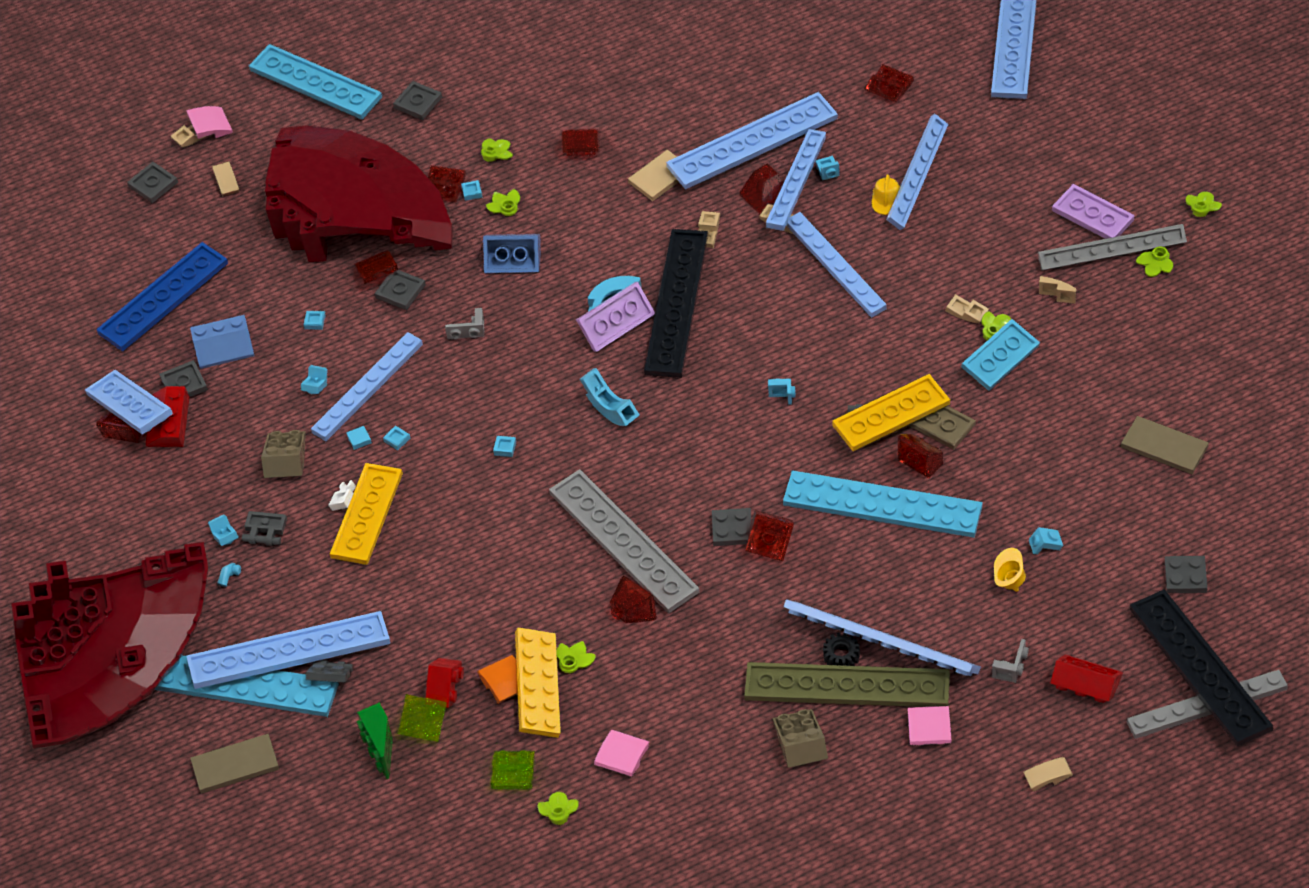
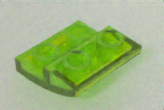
[397,694,447,742]
[491,750,535,789]

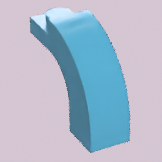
[588,276,641,312]
[580,368,640,426]

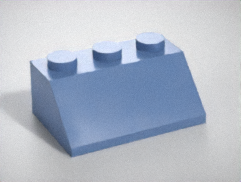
[483,234,541,273]
[190,315,254,369]

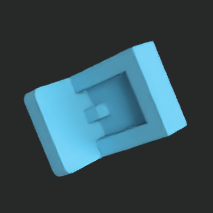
[815,156,840,180]
[301,365,327,394]
[768,379,795,405]
[208,514,239,546]
[1029,527,1063,554]

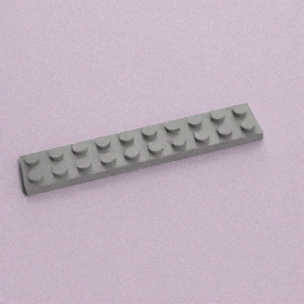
[549,469,700,614]

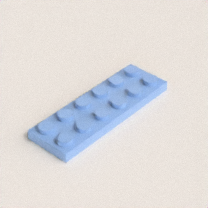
[85,370,173,434]

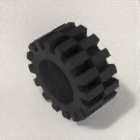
[823,633,860,666]

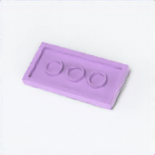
[1052,184,1134,239]
[576,282,655,352]

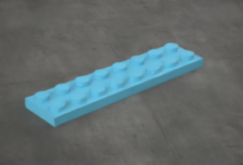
[249,44,382,120]

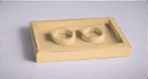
[628,150,679,201]

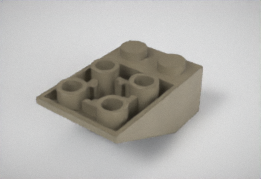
[261,430,306,478]
[772,709,828,768]

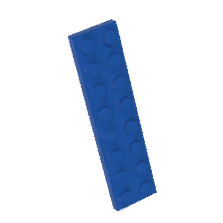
[96,242,228,352]

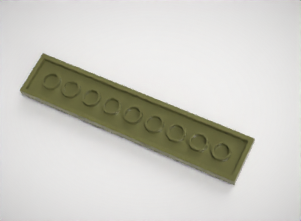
[744,662,950,707]

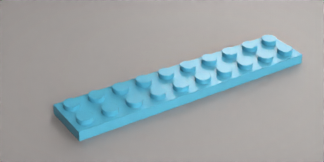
[783,471,982,538]
[154,655,339,717]

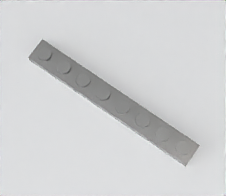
[1038,224,1187,271]
[1127,670,1288,739]

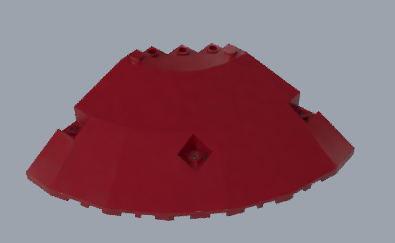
[265,125,453,263]
[11,542,208,749]

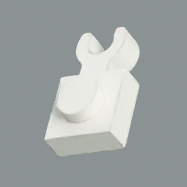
[329,480,356,511]

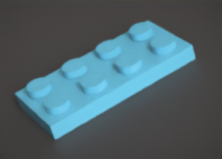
[961,319,1040,391]

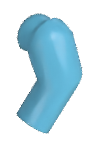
[217,563,241,587]

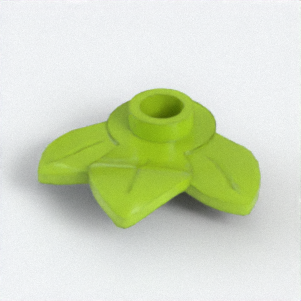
[481,139,513,162]
[486,189,520,216]
[1185,192,1222,217]
[1136,246,1173,277]
[981,311,1011,341]
[556,641,596,673]
[537,792,579,825]

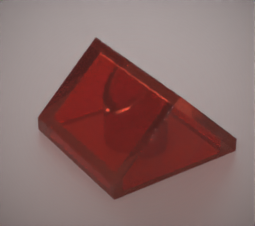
[96,412,141,443]

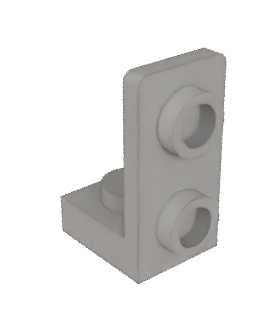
[445,308,484,339]
[992,639,1029,683]

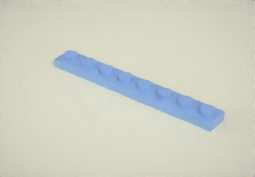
[886,114,948,230]
[766,129,826,231]
[786,212,887,318]
[311,332,423,441]

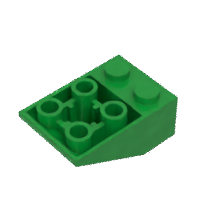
[356,702,393,779]

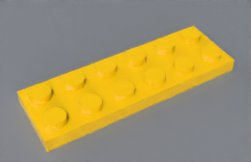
[832,374,950,451]
[330,463,403,565]
[515,628,560,738]

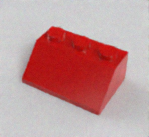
[146,386,190,447]
[1050,654,1123,703]

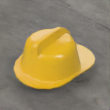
[872,175,900,215]
[994,548,1026,592]

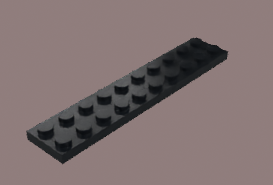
[644,229,708,378]
[1130,589,1273,747]

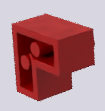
[425,658,464,708]

